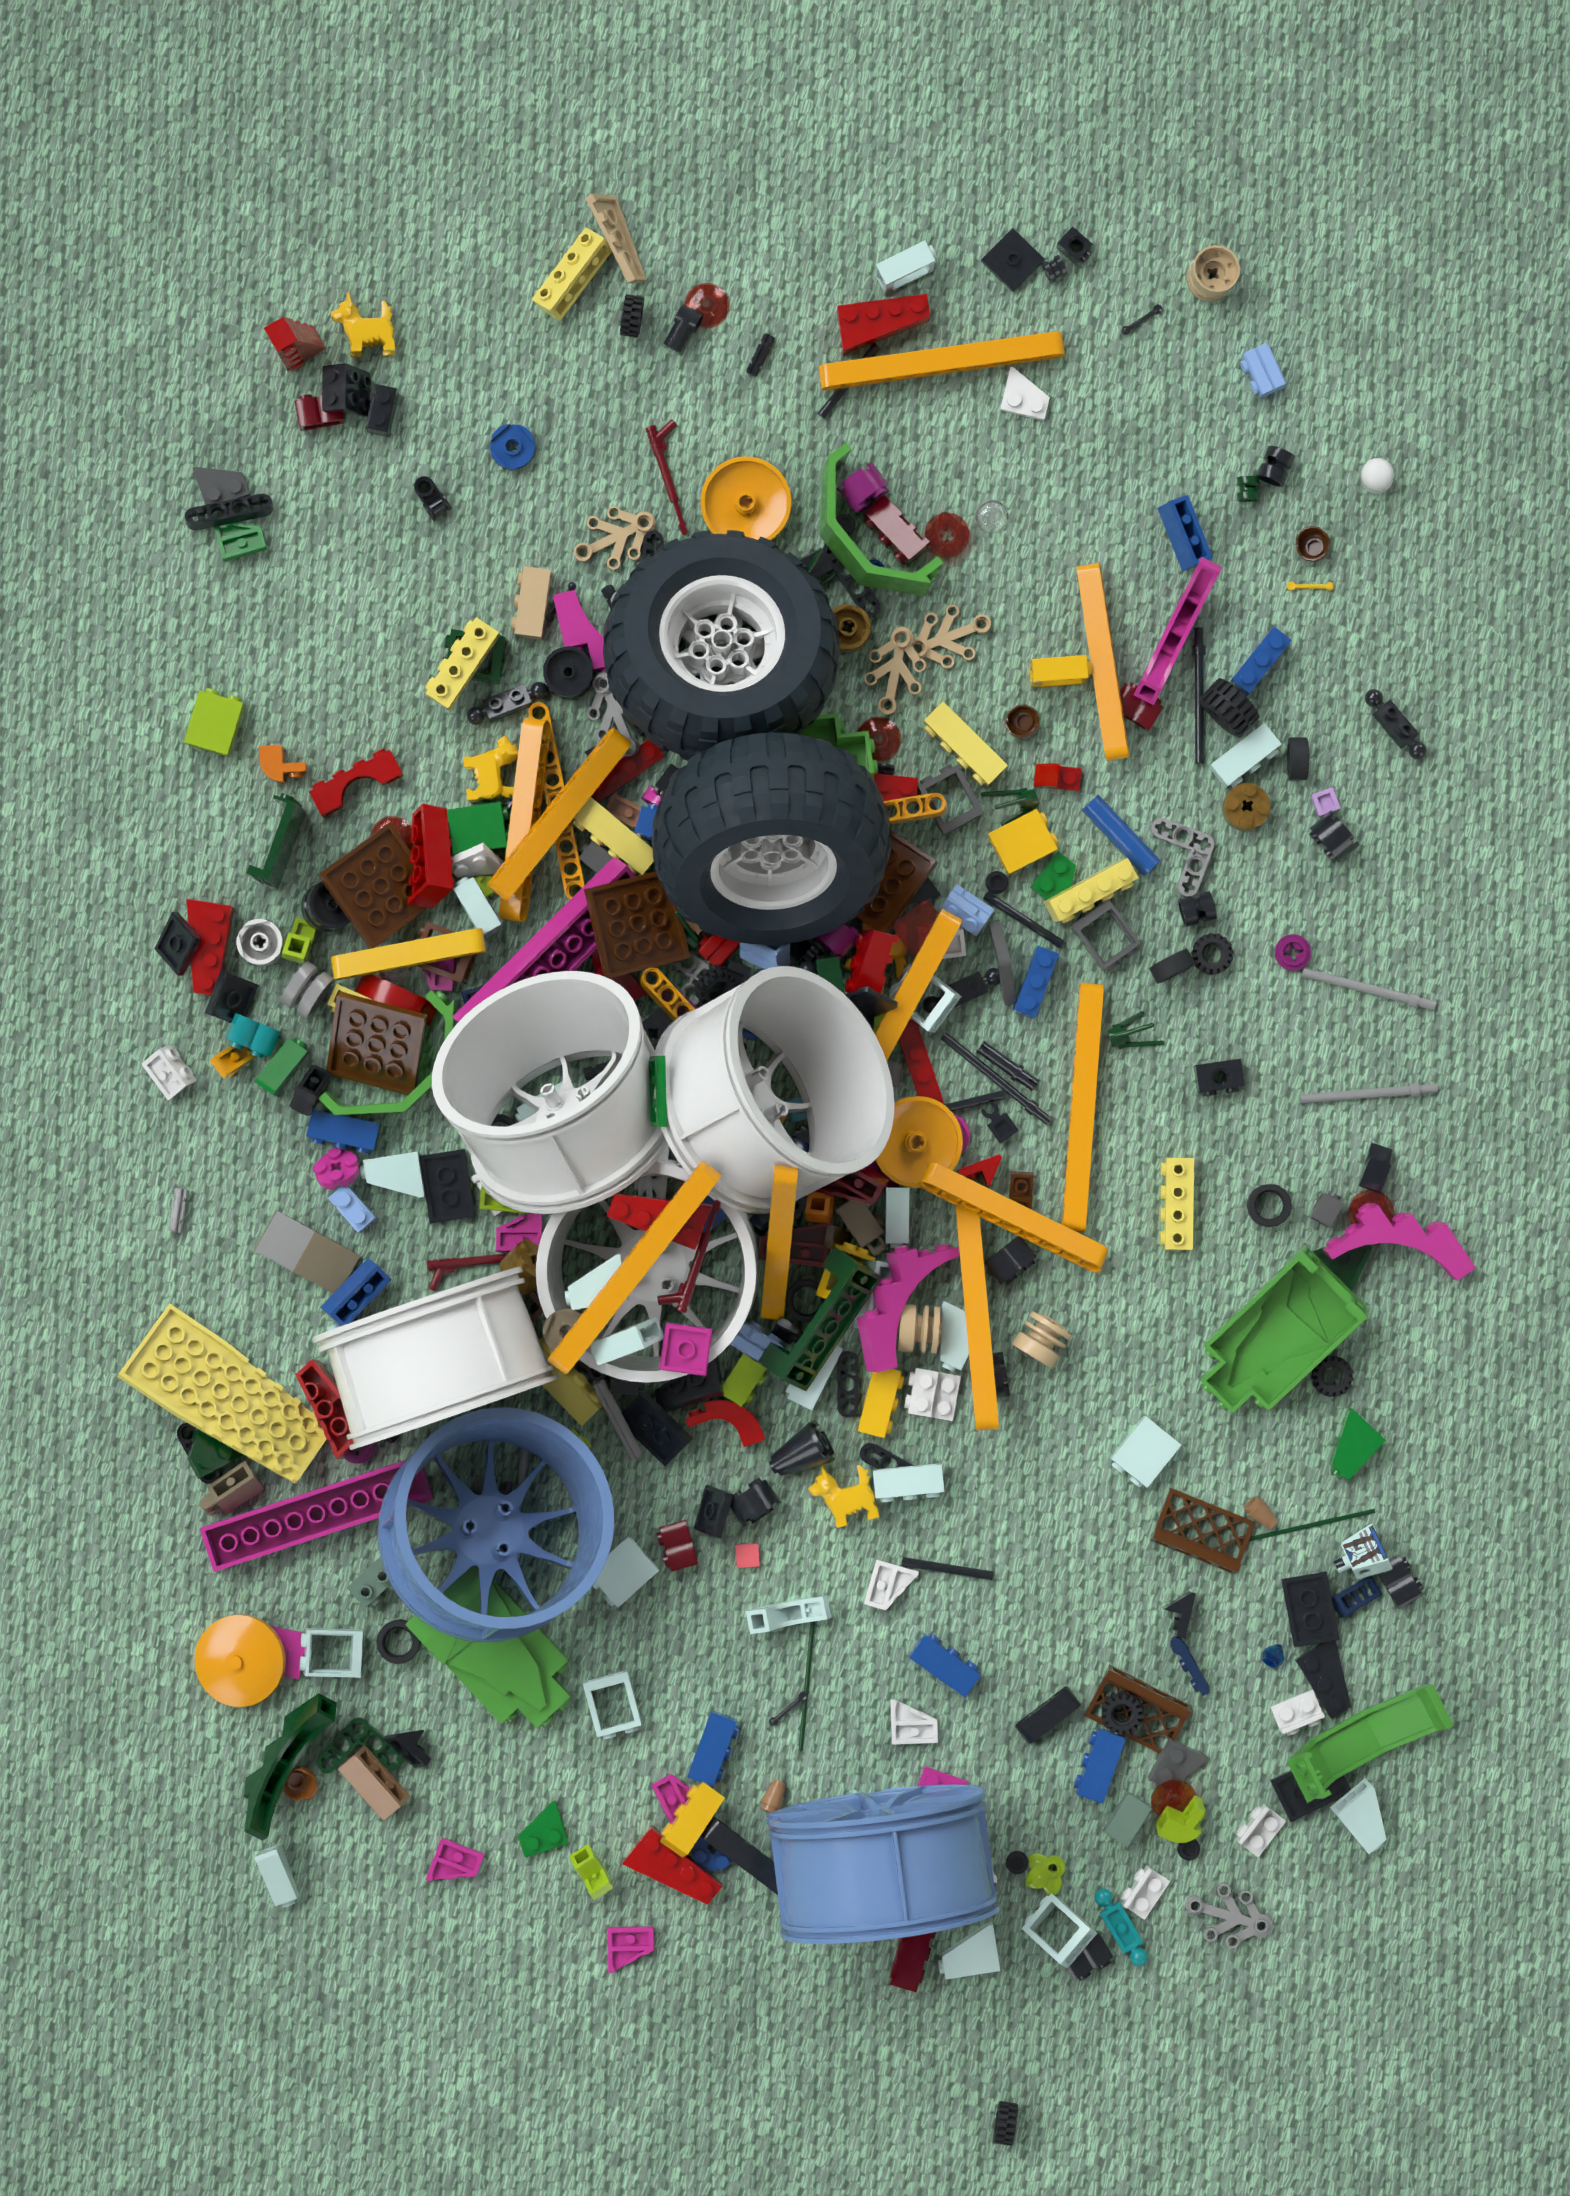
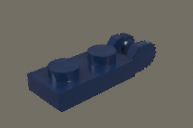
[1170,1636,1210,1696]

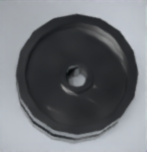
[543,646,594,700]
[301,881,350,933]

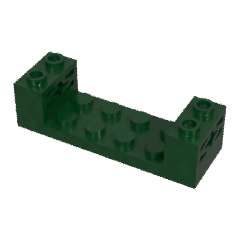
[758,1246,882,1391]

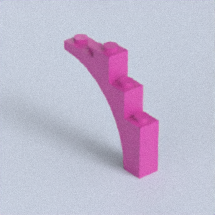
[1134,557,1222,705]
[553,590,606,673]
[1322,1203,1476,1281]
[857,1244,960,1373]

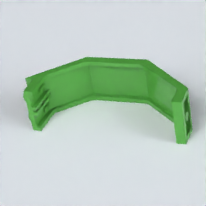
[820,443,943,596]
[318,990,457,1115]
[1287,1684,1454,1803]

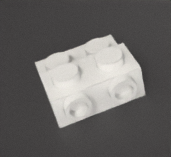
[904,1368,961,1421]

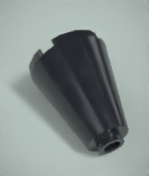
[769,1420,835,1476]

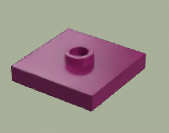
[659,1323,713,1376]
[271,1626,305,1679]

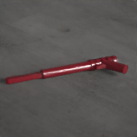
[645,419,687,535]
[657,1200,721,1313]
[426,1253,506,1292]

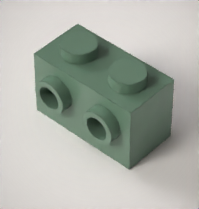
[347,1557,393,1608]
[1102,1791,1153,1847]

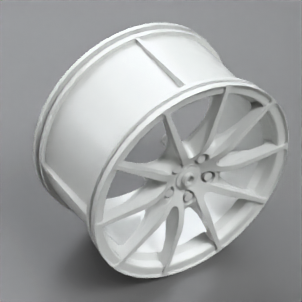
[653,966,894,1214]
[432,971,668,1214]
[536,1160,760,1382]
[312,1266,559,1450]

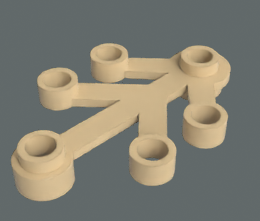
[574,506,656,571]
[912,604,991,669]
[864,627,927,715]

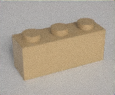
[511,566,552,640]

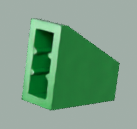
[254,1038,310,1097]
[1329,1408,1386,1480]

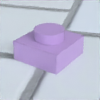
[1310,787,1340,817]

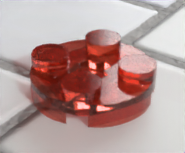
[924,512,970,558]
[1347,1190,1394,1225]

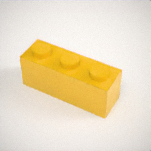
[857,1369,904,1438]
[660,1782,725,1858]

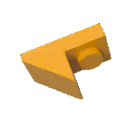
[210,1046,256,1079]

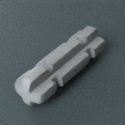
[169,1188,188,1233]

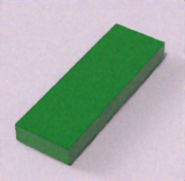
[649,1056,667,1127]

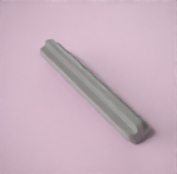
[592,1379,642,1460]

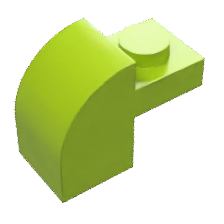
[282,917,317,964]
[1155,1795,1206,1843]
[569,1844,613,1900]

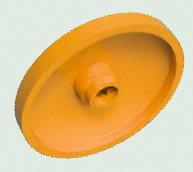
[700,456,791,541]
[875,1096,963,1188]
[195,1614,286,1707]

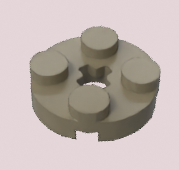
[543,1308,582,1351]

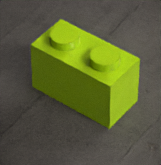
[723,1353,768,1407]

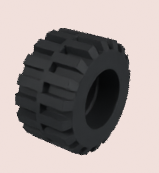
[1199,678,1260,738]

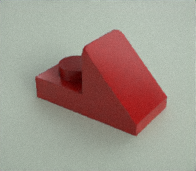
[1033,763,1081,792]
[957,1154,1002,1188]

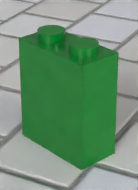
[447,802,509,855]

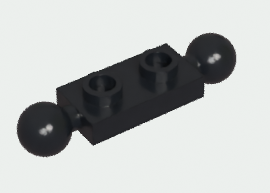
[467,682,548,725]
[1365,689,1427,759]
[923,968,1000,1014]

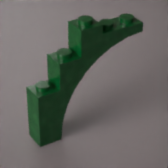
[244,1693,337,1841]

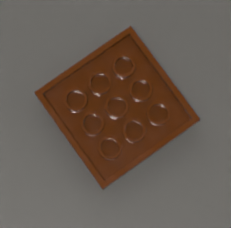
[318,823,427,949]
[856,829,938,933]
[584,871,690,978]
[326,991,427,1095]

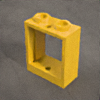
[1029,655,1092,688]

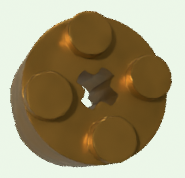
[832,604,871,653]
[1222,783,1271,831]
[500,1239,539,1294]

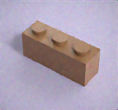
[338,1745,411,1821]

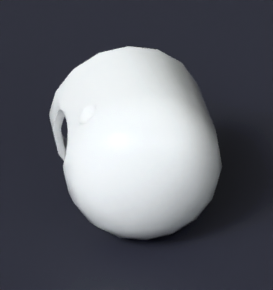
[1361,458,1394,494]

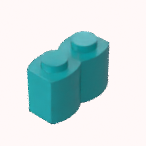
[225,1013,280,1058]

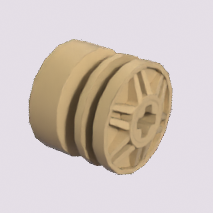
[1186,245,1240,302]
[897,1304,942,1354]
[1012,1311,1072,1369]

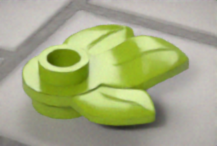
[1025,1853,1066,1896]

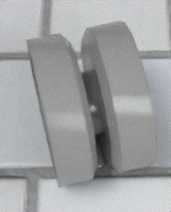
[280,961,334,1020]

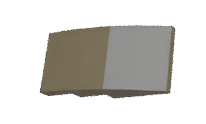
[254,1210,360,1293]

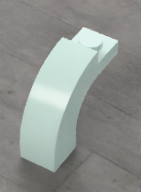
[746,1595,831,1634]

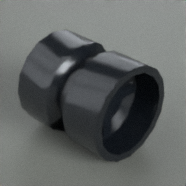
[1256,446,1295,487]
[1178,891,1217,927]

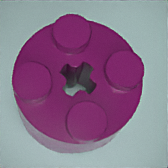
[836,462,889,513]
[812,924,860,961]

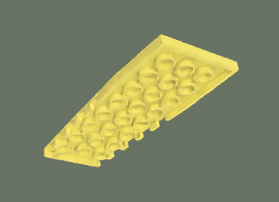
[117,1303,326,1483]

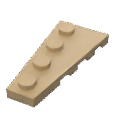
[585,194,647,284]

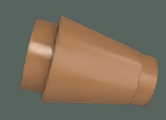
[1244,1496,1278,1529]
[760,1779,786,1813]

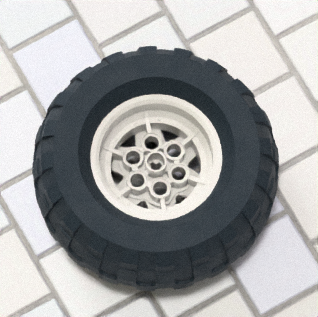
[603,530,840,761]
[652,733,891,945]

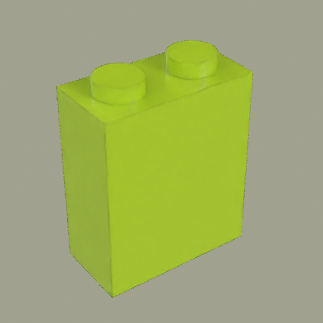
[184,688,246,757]

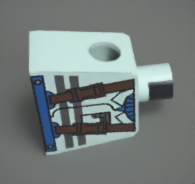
[1334,1524,1393,1579]

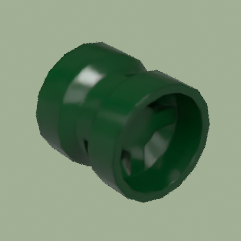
[1237,476,1260,502]

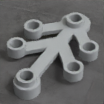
[587,672,640,756]
[1185,1883,1272,1949]

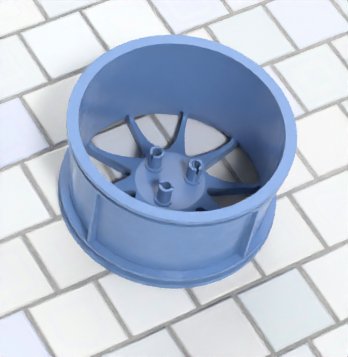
[378,1408,614,1642]
[766,1784,1000,1944]

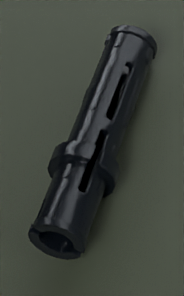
[976,1040,1040,1092]

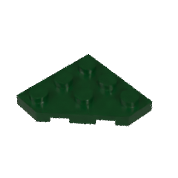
[1312,1245,1373,1291]
[187,1428,243,1479]

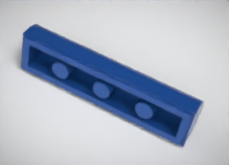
[1082,794,1161,876]

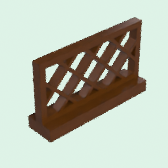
[1149,1488,1256,1574]
[1084,1664,1191,1754]

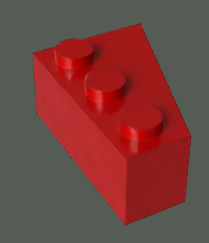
[845,930,899,994]

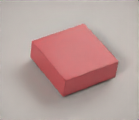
[735,1543,760,1568]

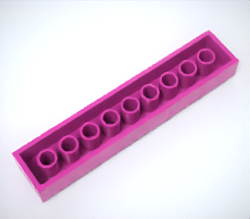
[452,857,635,1023]
[199,1459,435,1572]

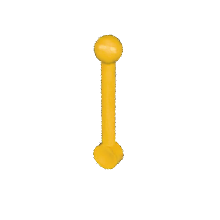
[1287,582,1334,591]

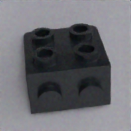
[322,363,371,417]
[845,987,898,1031]

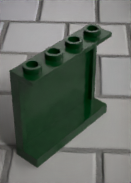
[246,793,306,889]

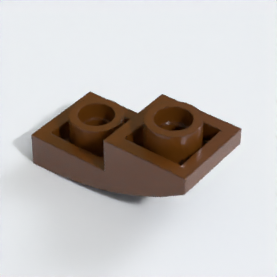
[1009,1171,1034,1210]

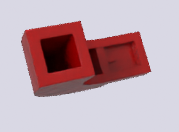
[355,974,437,1026]
[685,1399,765,1447]

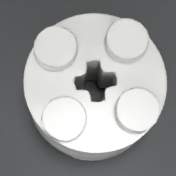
[236,919,285,966]

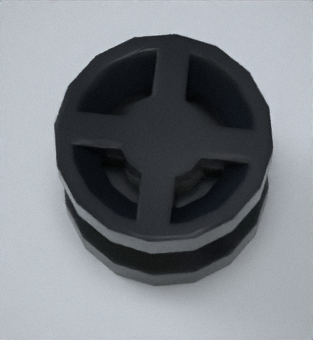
[1041,255,1068,284]

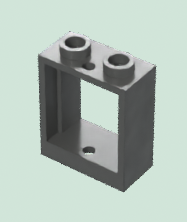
[917,764,984,836]
[1071,899,1141,972]

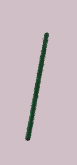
[1248,1509,1375,1542]
[798,1621,815,1751]

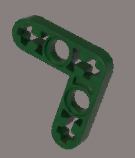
[317,1717,403,1773]

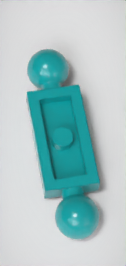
[1094,1888,1148,1967]

